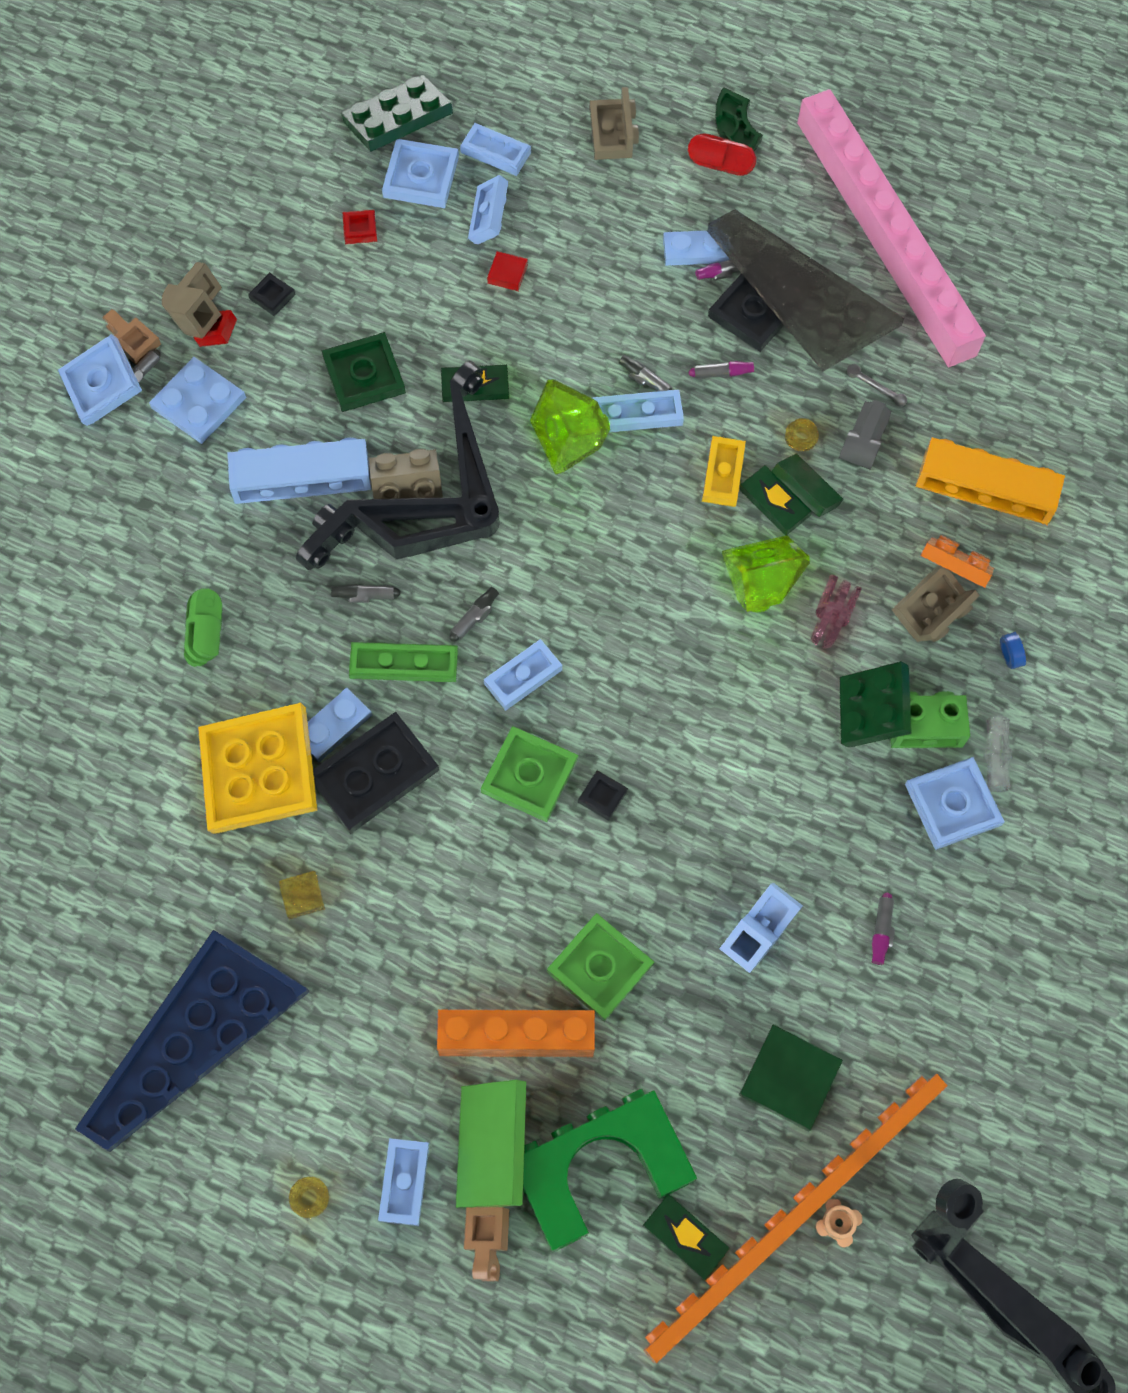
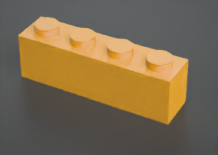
[915,437,1065,525]

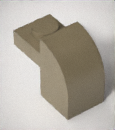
[162,262,222,338]

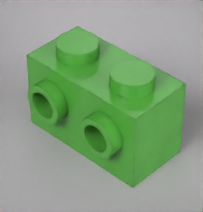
[890,691,970,748]

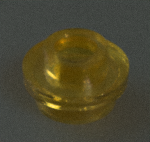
[785,418,819,451]
[289,1177,329,1218]

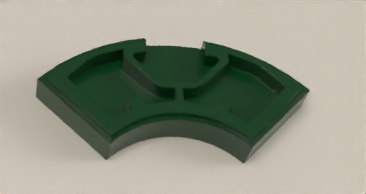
[715,87,763,152]

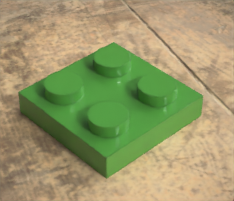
[481,726,578,822]
[547,913,654,1022]

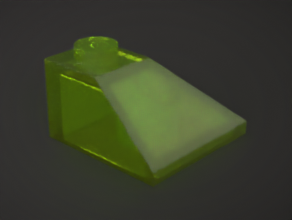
[530,379,610,475]
[722,535,810,613]

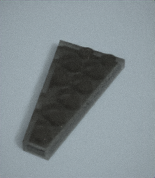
[707,209,904,372]

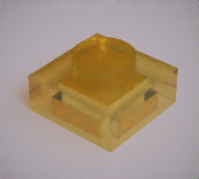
[279,871,325,920]

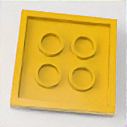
[198,703,318,834]

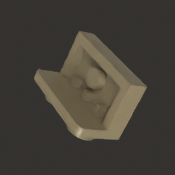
[589,87,639,160]
[368,449,443,499]
[891,565,980,642]

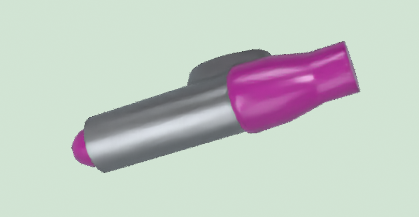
[695,255,756,281]
[688,361,754,379]
[872,892,895,965]

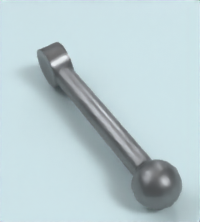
[847,364,907,407]

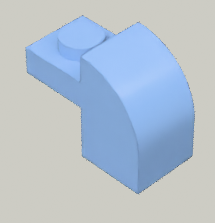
[719,882,803,973]

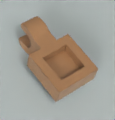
[102,309,161,365]
[464,1207,509,1281]

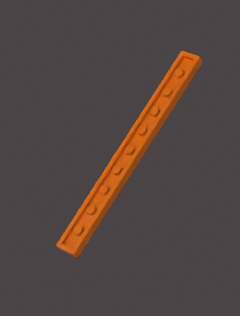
[643,1074,948,1363]

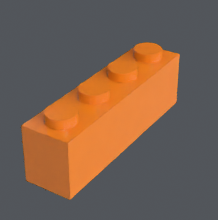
[437,1010,595,1057]

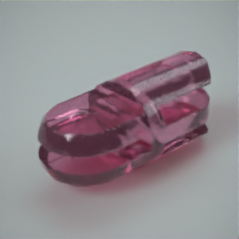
[811,574,862,649]

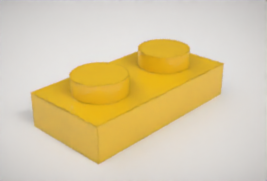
[702,436,746,507]

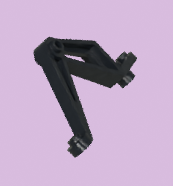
[296,361,500,570]
[911,1179,1116,1393]

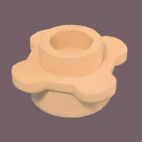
[816,1198,862,1248]

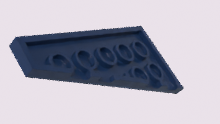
[75,930,310,1152]

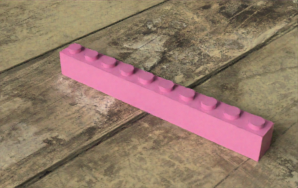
[797,89,986,368]

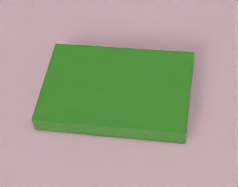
[456,1080,526,1209]

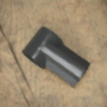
[839,400,892,470]

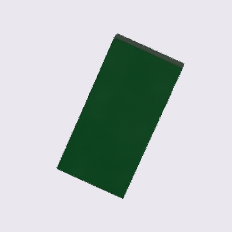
[772,453,844,517]

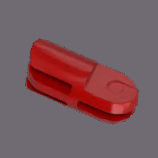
[688,133,756,176]

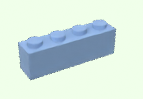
[227,438,371,504]

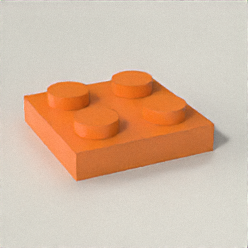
[920,535,994,588]

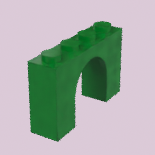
[523,1089,697,1253]

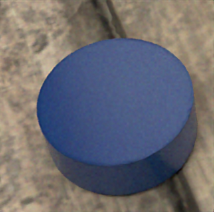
[1000,632,1026,669]

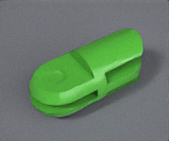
[184,588,223,667]

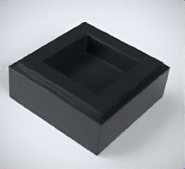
[248,272,296,317]
[578,770,628,821]

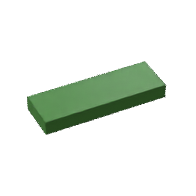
[349,642,458,682]

